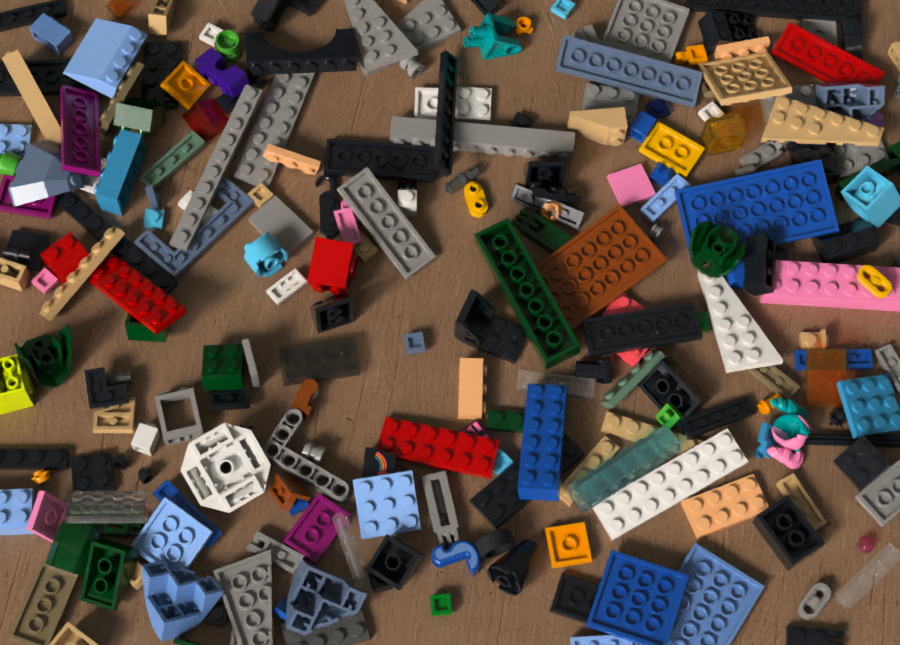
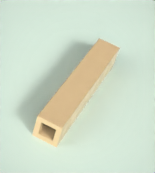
[2,50,61,149]

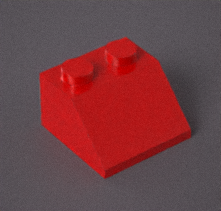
[40,232,89,285]

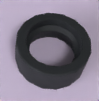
[475,529,516,559]

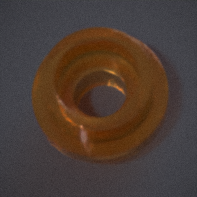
[541,203,560,221]

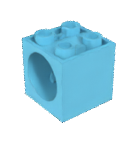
[841,166,900,229]

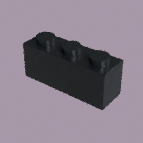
[743,233,777,296]

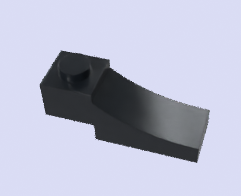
[840,18,863,60]

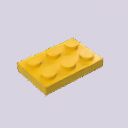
[639,121,705,178]

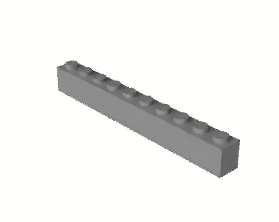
[390,116,575,161]

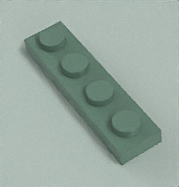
[138,130,206,190]
[600,350,665,408]

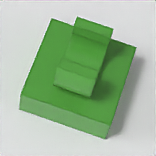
[655,402,683,430]

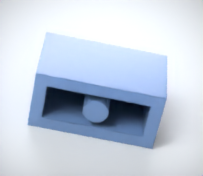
[29,13,74,56]

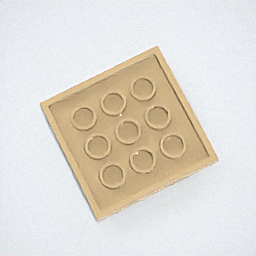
[698,51,792,106]

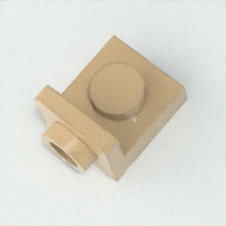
[799,329,829,350]

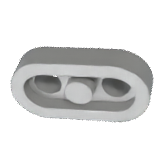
[798,583,831,620]

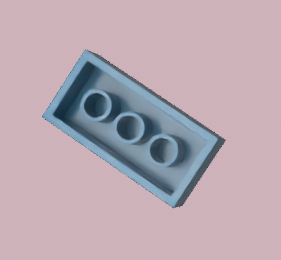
[94,129,147,216]

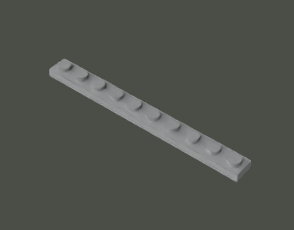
[169,84,263,252]

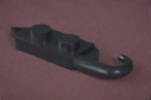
[315,175,339,240]

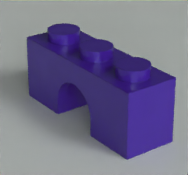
[195,48,250,98]

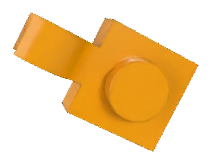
[674,44,708,66]

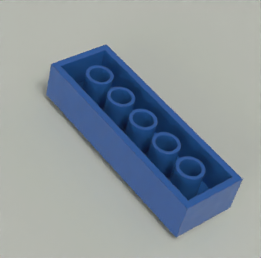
[517,384,568,501]

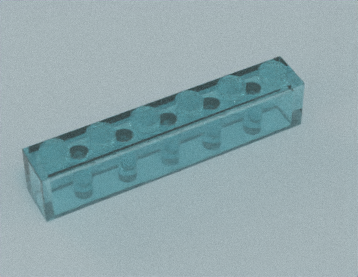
[568,425,681,513]

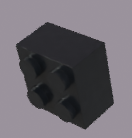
[833,435,891,492]

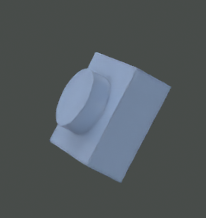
[145,186,161,209]
[403,332,426,355]

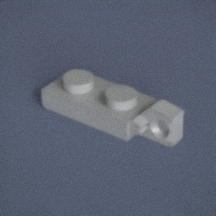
[739,140,789,171]

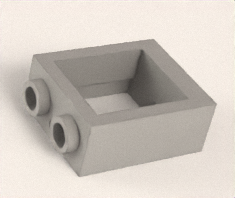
[155,387,204,446]

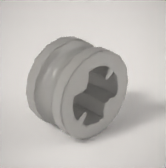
[648,223,664,242]

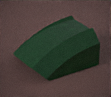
[45,518,100,576]

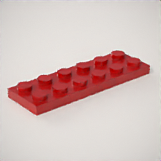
[771,22,885,85]
[87,254,187,335]
[377,417,500,479]

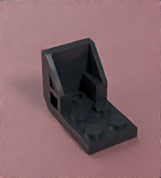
[454,289,527,364]

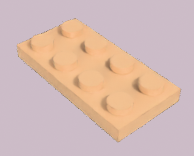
[681,474,769,539]

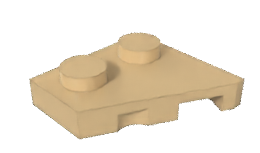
[93,397,136,433]

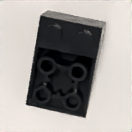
[698,10,759,53]

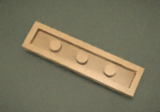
[560,436,620,507]

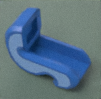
[431,540,481,577]

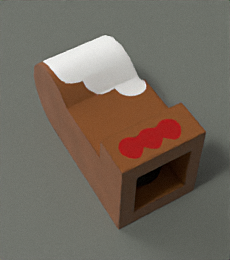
[291,379,319,420]

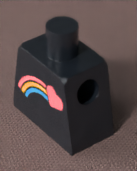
[361,447,407,478]

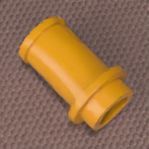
[757,393,782,415]

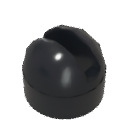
[112,453,130,470]
[138,466,156,484]

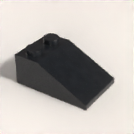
[524,161,566,187]
[310,295,354,334]

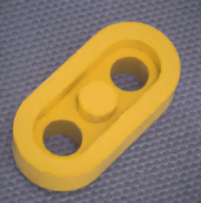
[464,182,488,218]
[857,265,892,298]

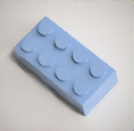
[0,488,37,535]

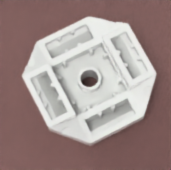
[180,423,271,513]

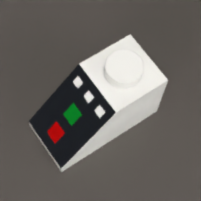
[398,181,417,217]

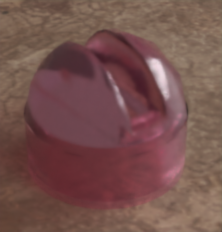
[857,537,874,554]

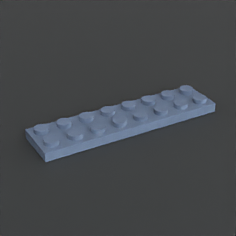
[554,35,703,108]

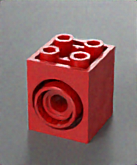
[307,237,357,296]

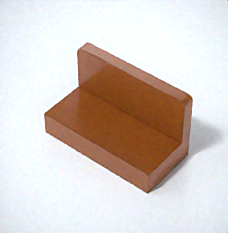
[269,473,311,512]

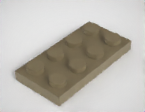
[99,62,144,137]
[8,561,80,645]

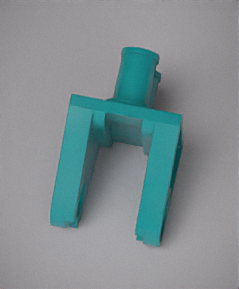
[463,13,522,60]

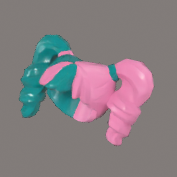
[767,397,810,469]

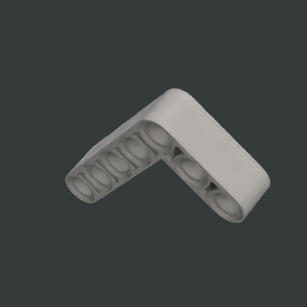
[263,409,349,503]

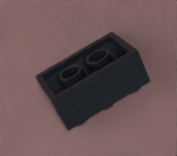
[811,218,881,264]
[638,356,710,428]

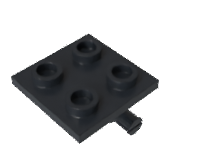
[3,230,50,271]

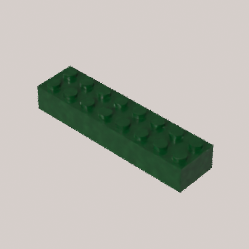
[474,218,581,370]

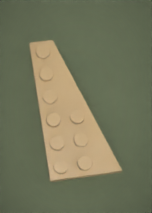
[761,96,884,146]

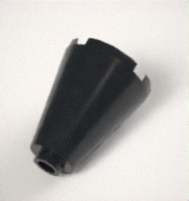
[487,540,539,596]

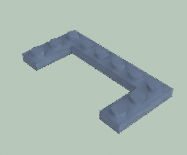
[134,176,255,279]

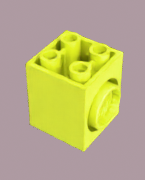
[0,354,34,415]

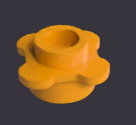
[515,17,533,35]
[31,469,51,486]

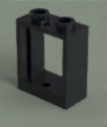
[250,0,291,31]

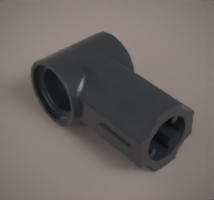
[575,360,613,384]

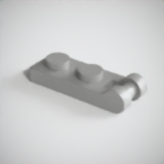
[246,531,305,574]

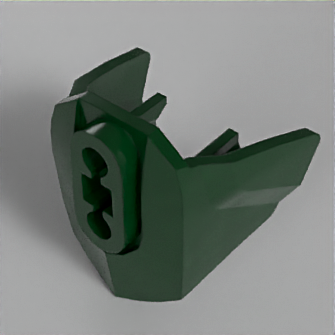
[689,220,746,278]
[14,325,73,388]

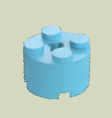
[244,232,288,278]

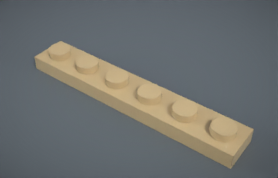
[39,226,125,321]
[601,411,704,456]

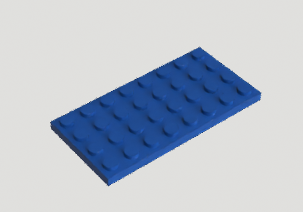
[674,159,839,263]

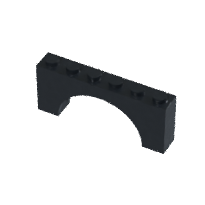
[245,29,357,76]

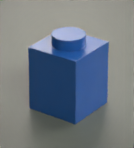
[628,111,657,144]

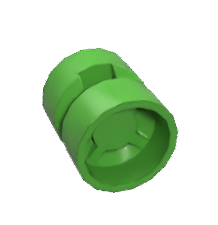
[215,30,241,63]

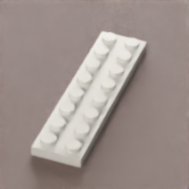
[592,428,748,541]

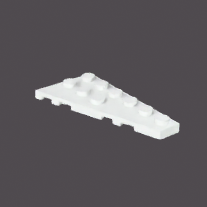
[697,271,783,373]

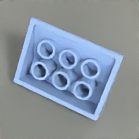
[63,18,148,98]

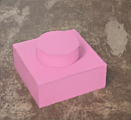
[31,268,59,295]

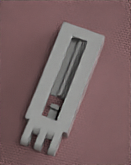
[421,471,459,545]

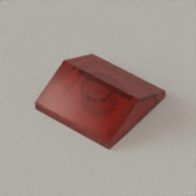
[182,98,229,142]

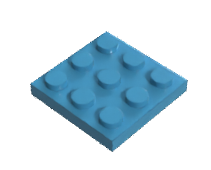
[836,374,900,439]

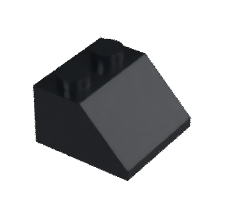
[366,534,425,591]

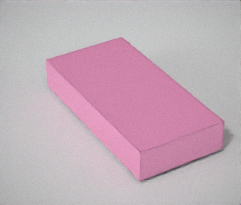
[333,207,362,245]

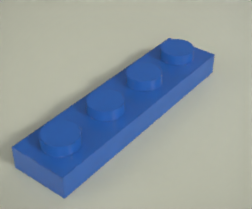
[793,349,873,371]
[153,479,223,549]

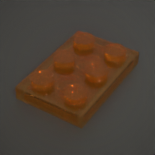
[806,349,846,407]

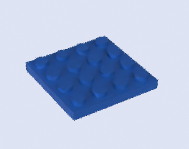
[586,550,689,645]

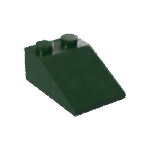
[80,539,139,611]

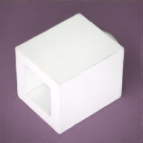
[131,423,160,456]

